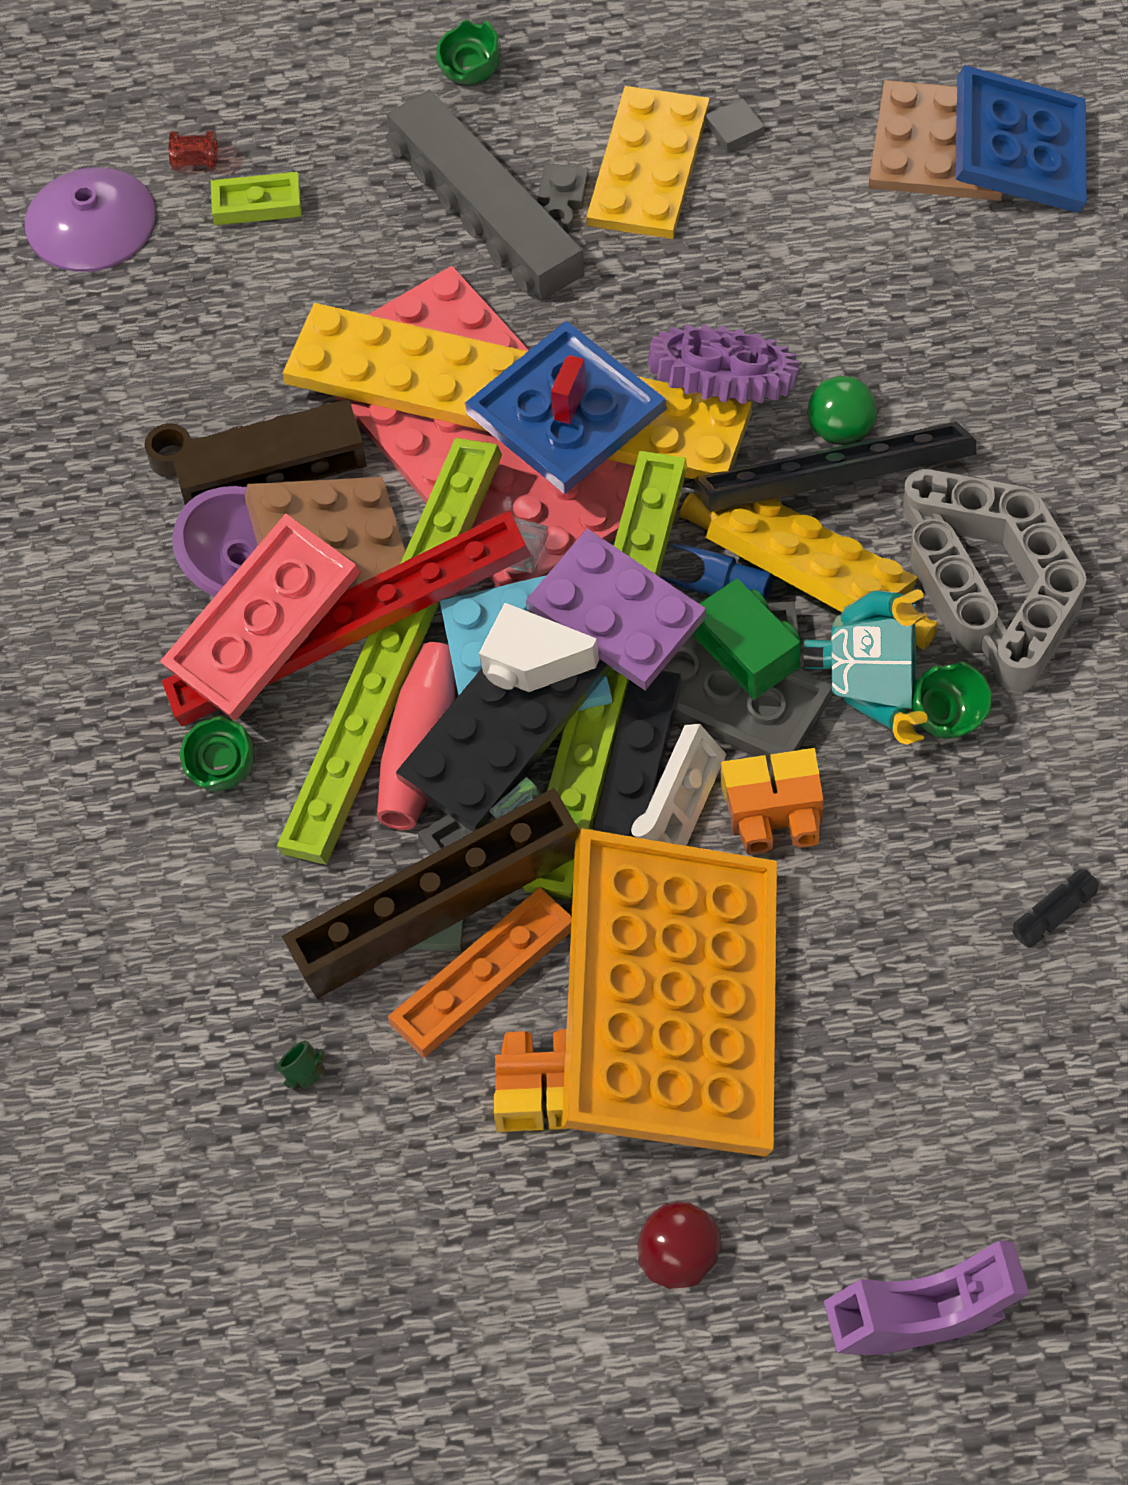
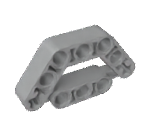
[903,469,1087,692]

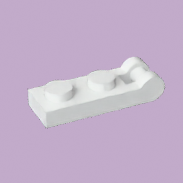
[631,724,726,846]

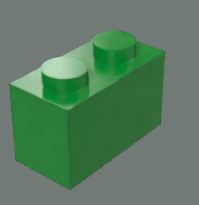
[692,578,801,700]

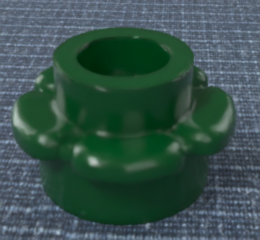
[277,1040,325,1089]

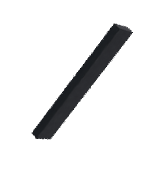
[693,422,977,512]

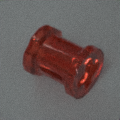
[168,130,218,170]

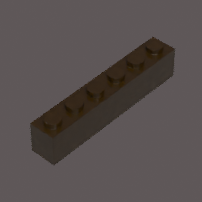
[282,788,579,999]

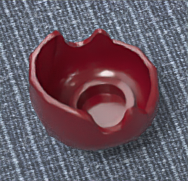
[637,1201,721,1289]

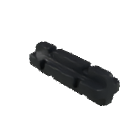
[1012,869,1099,948]

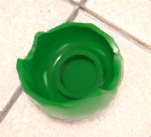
[436,19,501,85]
[807,375,877,445]
[911,662,992,739]
[179,716,255,792]

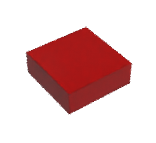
[551,355,586,424]

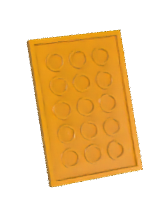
[562,828,777,1157]

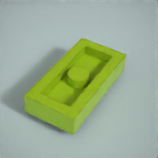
[211,172,302,225]

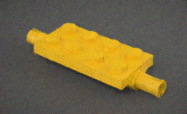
[680,491,939,650]

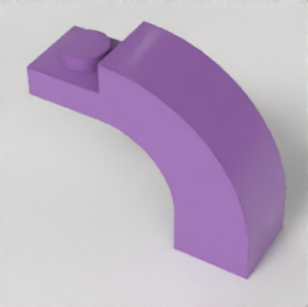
[824,1240,1029,1355]

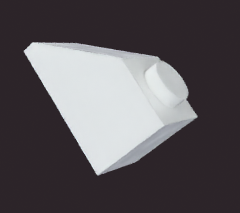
[479,603,600,692]

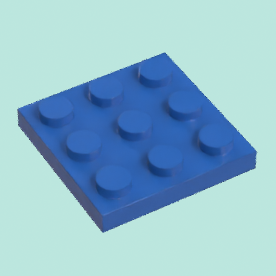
[955,65,1087,213]
[465,321,666,494]

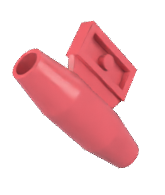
[377,642,504,830]

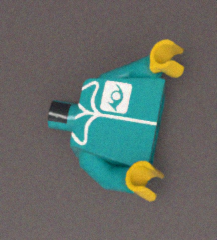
[803,589,928,744]

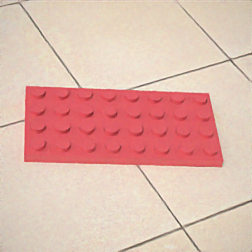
[334,266,635,587]

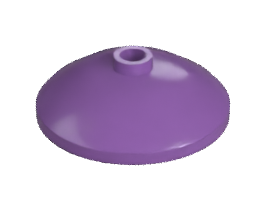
[25,167,156,272]
[172,486,258,597]

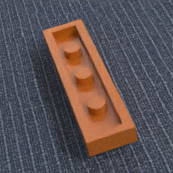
[388,887,572,1058]

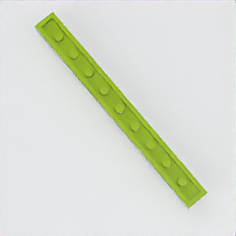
[277,438,502,865]
[523,451,688,901]

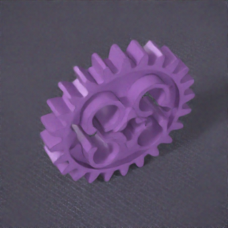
[647,324,800,404]

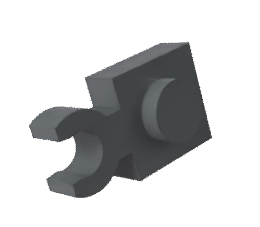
[538,163,589,233]

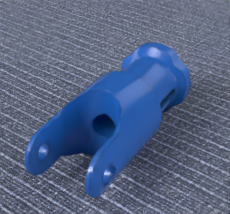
[661,543,774,601]

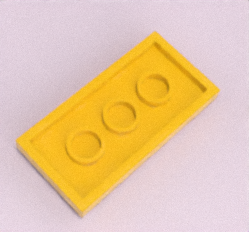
[586,86,709,239]

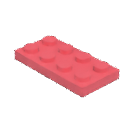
[160,513,361,722]

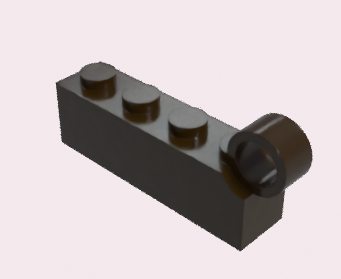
[145,399,367,505]

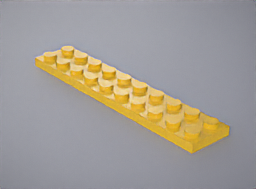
[283,303,752,479]

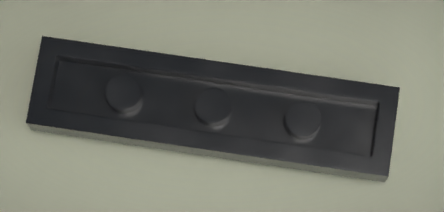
[593,671,682,837]

